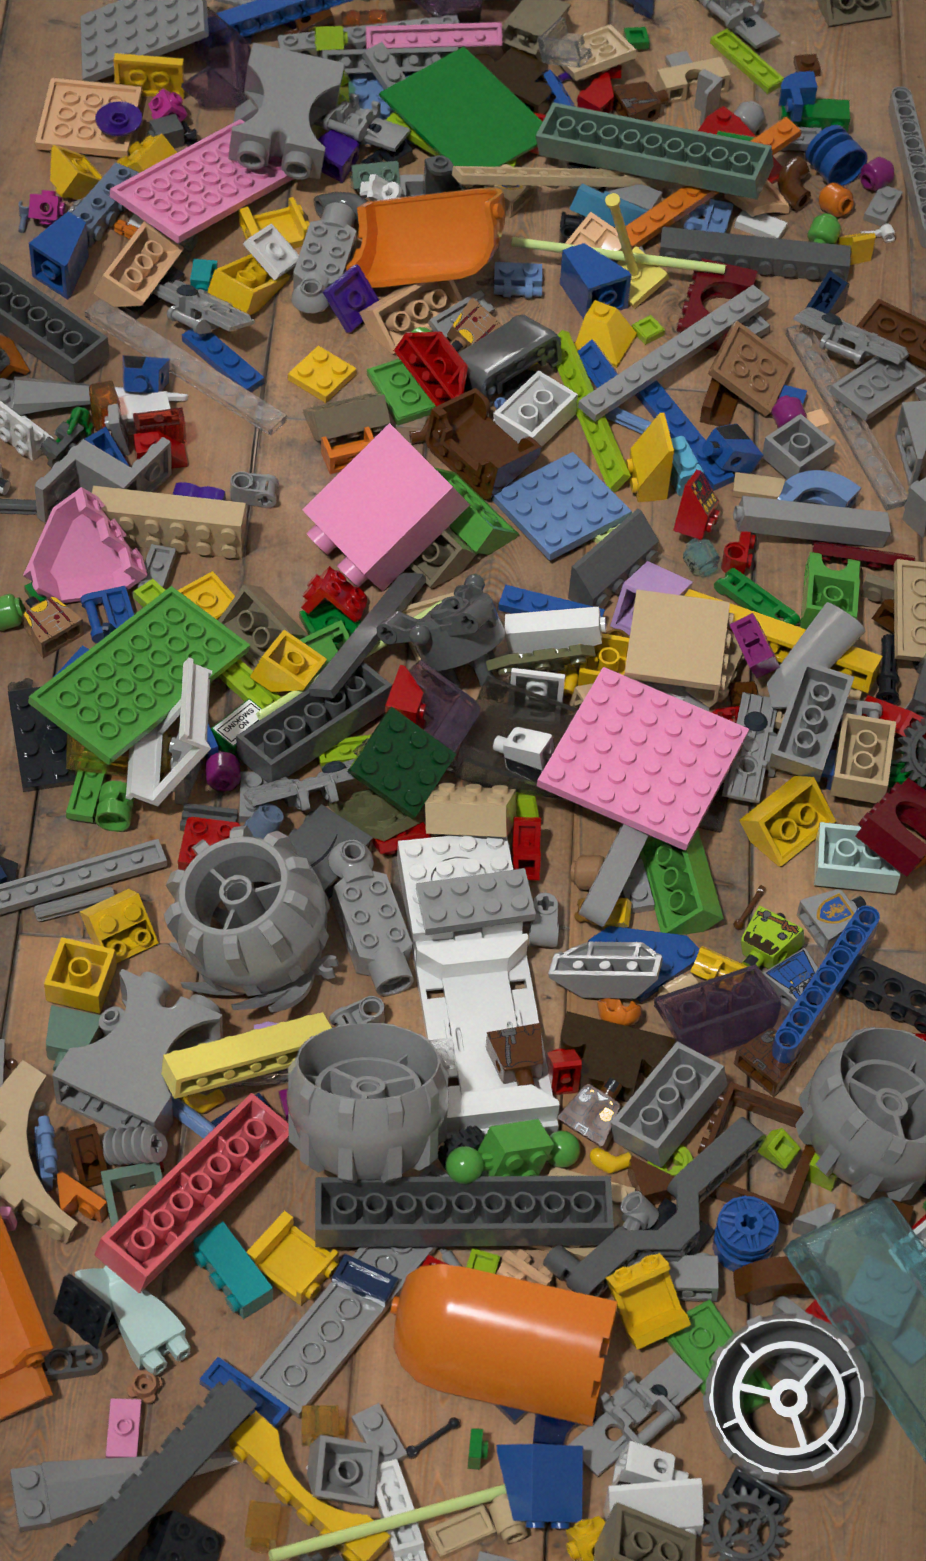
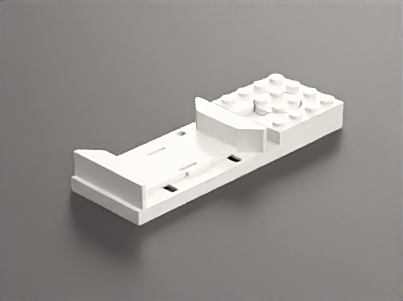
[397,835,559,1145]

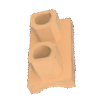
[497,1249,553,1286]

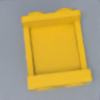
[239,197,309,249]
[246,1211,339,1306]
[606,1253,691,1350]

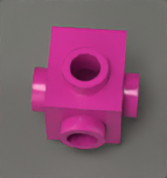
[148,88,187,123]
[28,190,65,225]

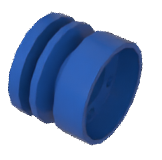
[805,125,868,186]
[712,1196,779,1271]

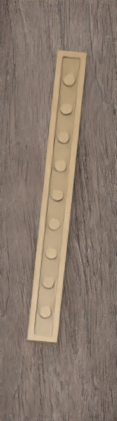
[452,166,674,190]

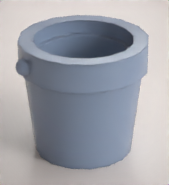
[244,803,284,839]

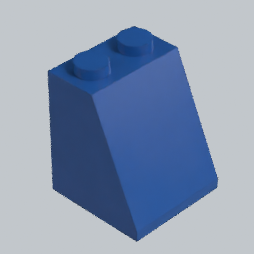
[29,211,89,300]
[560,243,631,320]
[497,1444,583,1529]

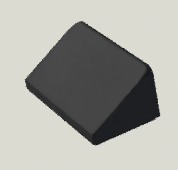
[722,1467,792,1515]

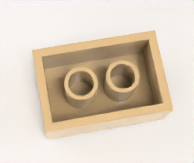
[830,713,896,803]
[425,783,517,837]

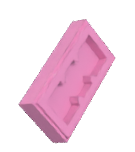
[106,1398,142,1458]

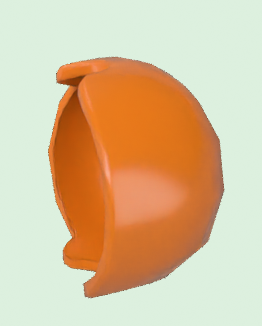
[597,998,642,1027]

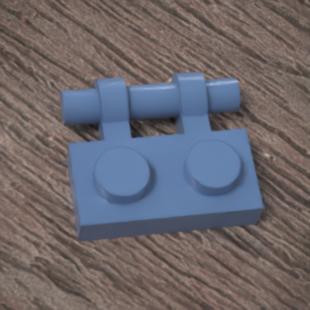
[684,199,734,233]
[494,262,542,299]
[34,1116,58,1191]

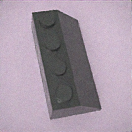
[568,509,659,609]

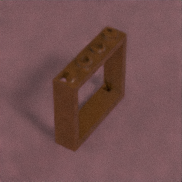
[698,1082,815,1226]

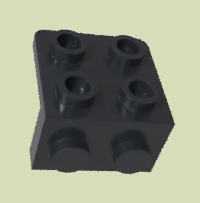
[53,1273,120,1349]
[137,1510,224,1561]

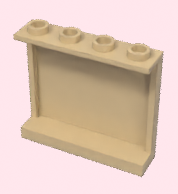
[624,589,734,701]

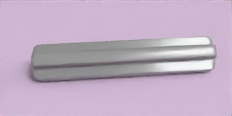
[34,887,115,921]

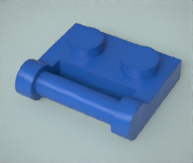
[80,586,134,643]

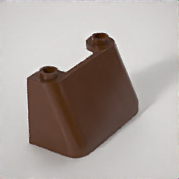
[425,388,542,500]

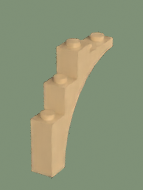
[0,1060,78,1244]

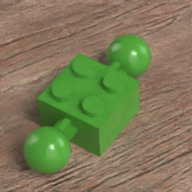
[446,1119,580,1184]

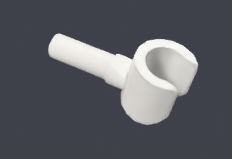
[861,224,895,243]

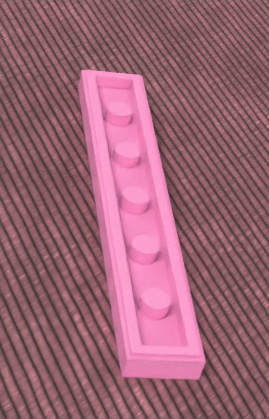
[365,22,502,49]

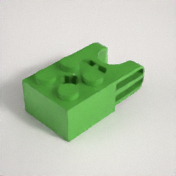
[800,552,860,629]

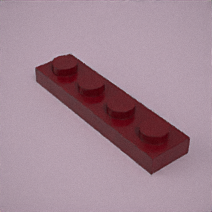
[812,541,915,569]

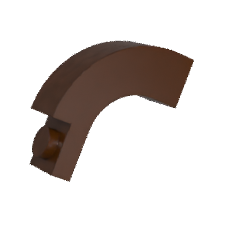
[733,1256,840,1306]

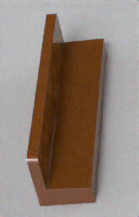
[700,377,739,427]

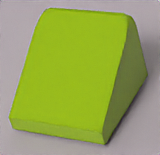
[516,792,539,817]
[758,1128,801,1169]

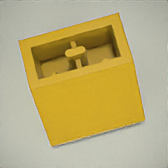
[116,134,177,173]
[80,889,159,963]

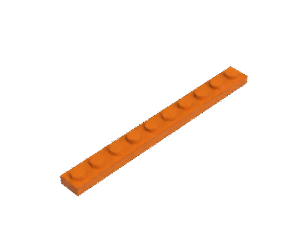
[618,117,801,261]

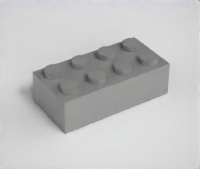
[768,660,854,782]
[611,1042,727,1168]

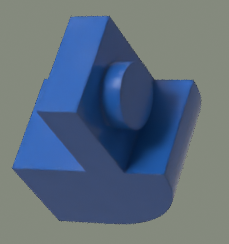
[778,71,818,122]

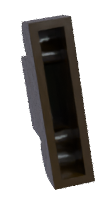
[475,48,551,115]
[559,1011,677,1102]

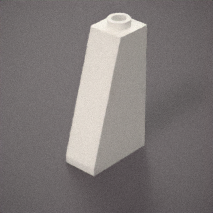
[505,607,607,654]

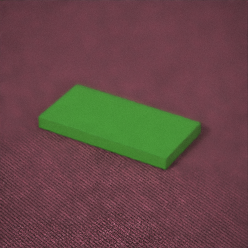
[664,1299,772,1415]

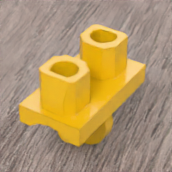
[690,946,748,993]

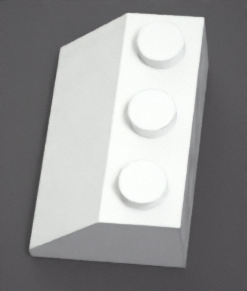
[493,371,578,446]
[604,1478,703,1538]

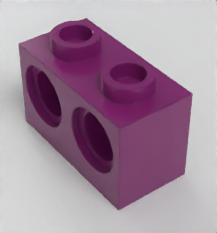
[729,613,780,678]

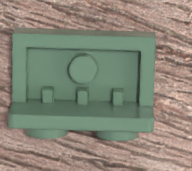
[350,161,400,192]

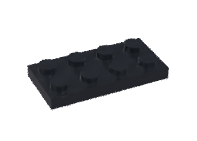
[8,686,76,792]

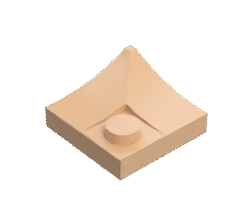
[724,180,790,216]
[565,212,622,262]

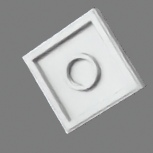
[243,224,299,281]

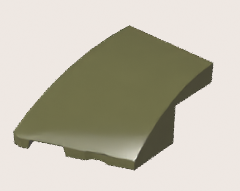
[328,789,425,841]

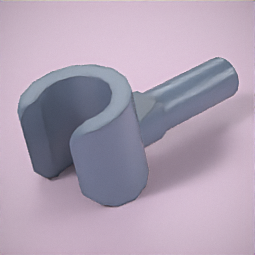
[18,201,29,233]

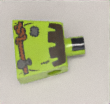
[741,905,805,974]

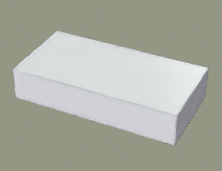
[734,210,787,239]

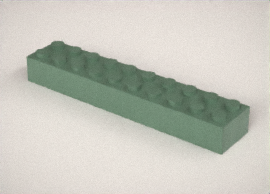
[536,102,774,200]

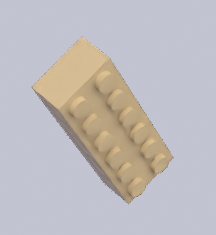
[92,486,247,559]

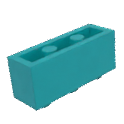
[192,1222,273,1320]

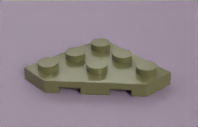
[486,644,596,676]

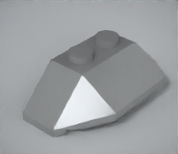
[548,942,663,999]

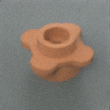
[127,1370,162,1404]

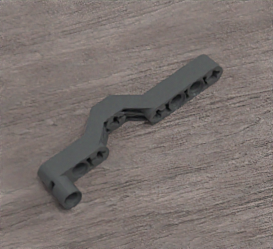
[543,1117,766,1297]

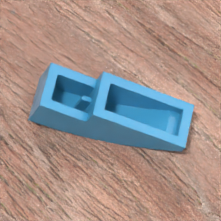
[569,183,647,227]

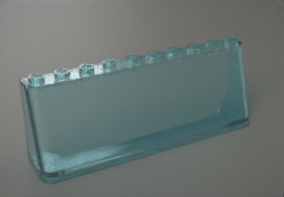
[783,1197,926,1463]

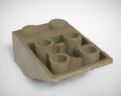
[500,0,571,62]

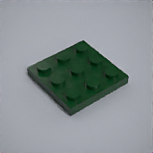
[347,707,456,819]

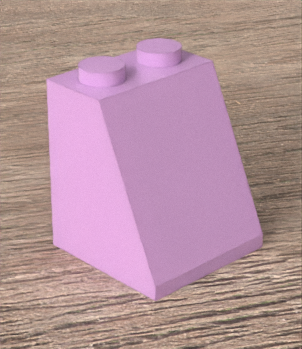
[610,561,693,635]

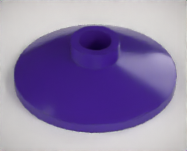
[95,101,142,136]

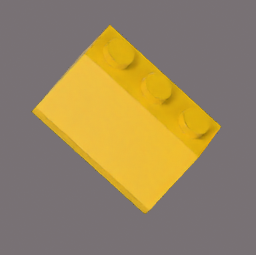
[739,776,836,867]

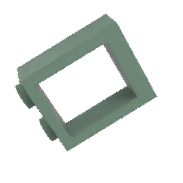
[101,1162,163,1228]

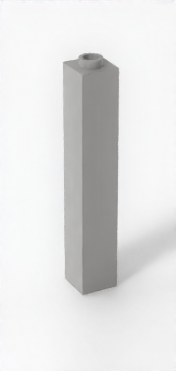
[733,496,891,548]

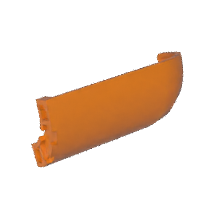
[346,188,505,288]
[391,1264,617,1426]

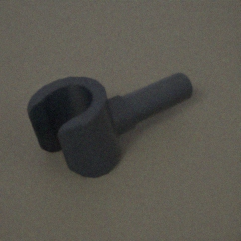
[181,121,198,147]

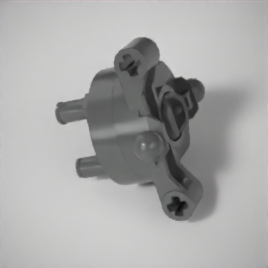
[376,574,505,691]

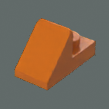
[57,1170,108,1223]

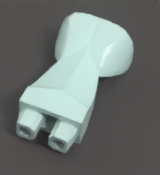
[75,1266,190,1376]

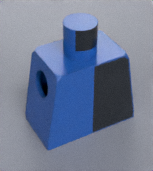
[122,355,170,393]
[702,424,764,474]

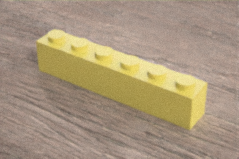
[161,1012,332,1099]

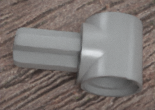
[620,1191,659,1230]

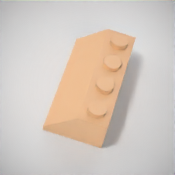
[93,221,184,307]
[359,280,463,354]

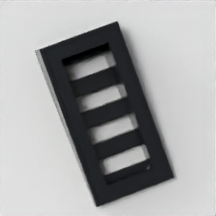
[361,140,413,168]

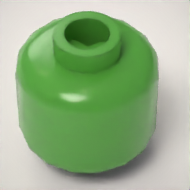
[807,214,841,244]
[0,594,25,631]

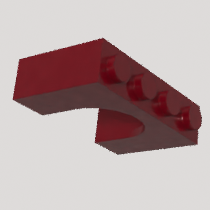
[676,258,758,351]
[855,777,926,877]

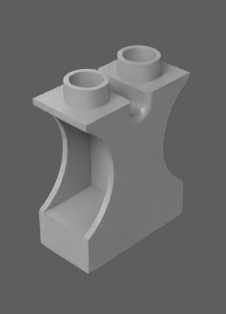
[228,43,345,180]
[52,969,223,1136]

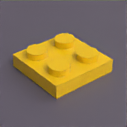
[288,345,356,403]

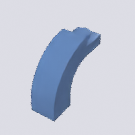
[777,470,861,508]

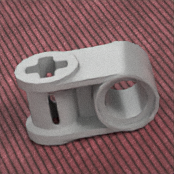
[230,471,279,508]
[529,893,559,948]
[329,996,385,1027]

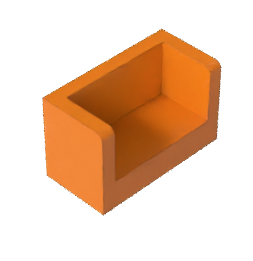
[321,427,374,474]

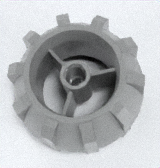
[163,826,330,996]
[287,1023,449,1184]
[795,1027,926,1201]
[703,1312,877,1487]

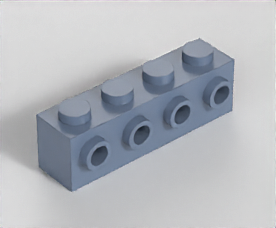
[72,162,139,248]

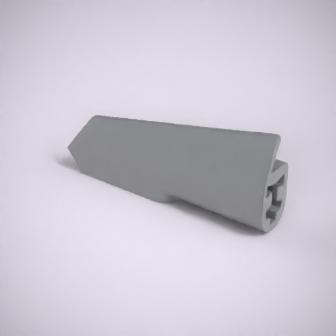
[767,602,865,709]

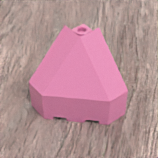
[23,487,148,603]

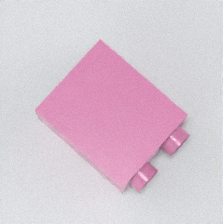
[302,423,470,591]

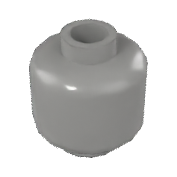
[734,101,765,134]

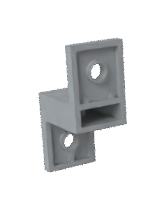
[35,437,172,523]

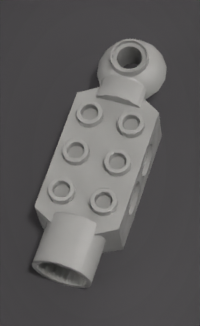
[291,202,357,313]
[328,840,414,996]

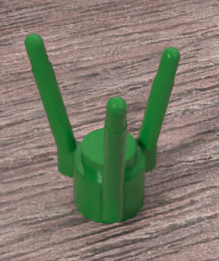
[47,407,93,459]

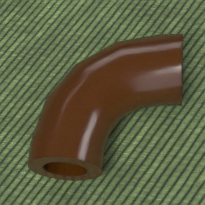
[777,156,811,211]

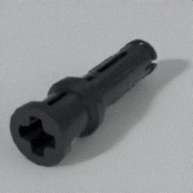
[876,634,900,705]

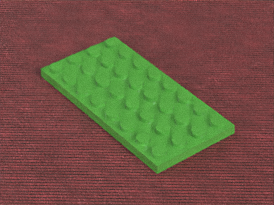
[28,586,250,765]

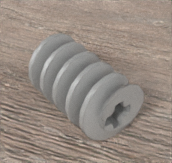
[103,1126,168,1165]

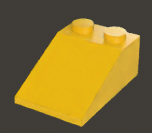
[207,254,290,315]
[625,413,674,503]

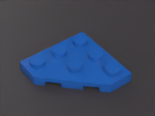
[588,926,699,1003]

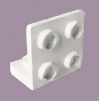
[0,401,54,461]

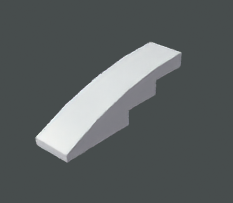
[375,1459,428,1561]

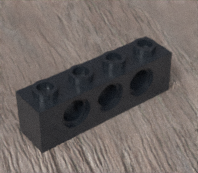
[838,956,926,1033]

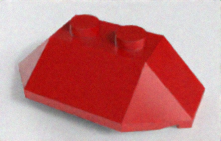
[393,332,468,406]

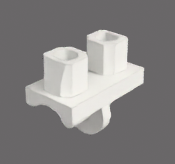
[359,174,402,201]

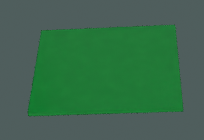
[379,46,543,167]

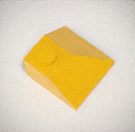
[50,144,102,200]
[575,300,637,368]
[250,630,327,692]

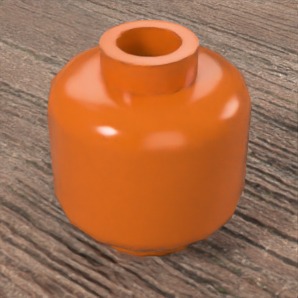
[819,183,854,217]

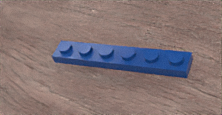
[635,380,735,491]

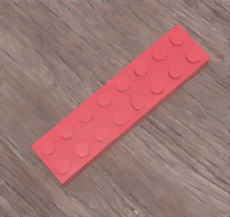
[94,1093,289,1294]

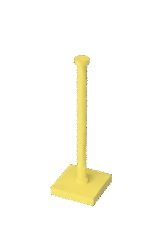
[605,193,669,309]

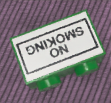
[211,698,262,759]

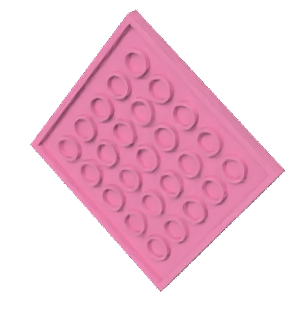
[537,667,749,851]

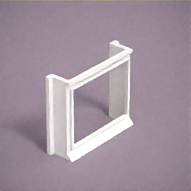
[126,658,212,806]

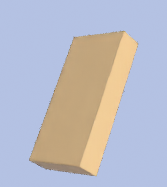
[732,472,785,500]
[427,1504,497,1560]

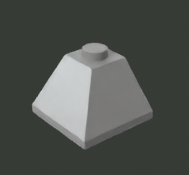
[307,1435,379,1507]

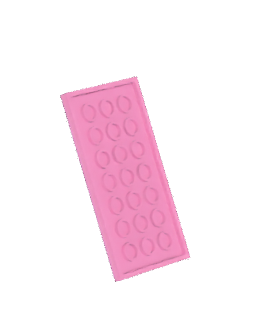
[109,119,293,244]

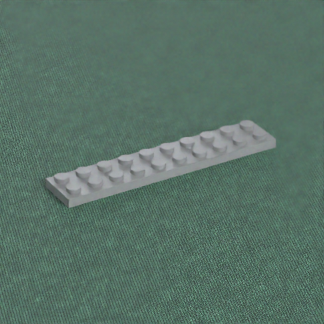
[251,1163,449,1418]

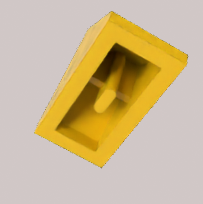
[837,233,876,265]

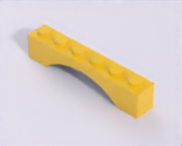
[229,1411,391,1561]

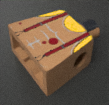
[447,297,503,352]
[23,596,84,659]

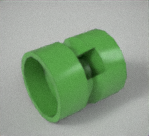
[95,781,135,832]

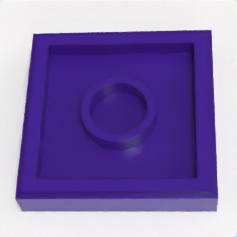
[322,265,379,333]

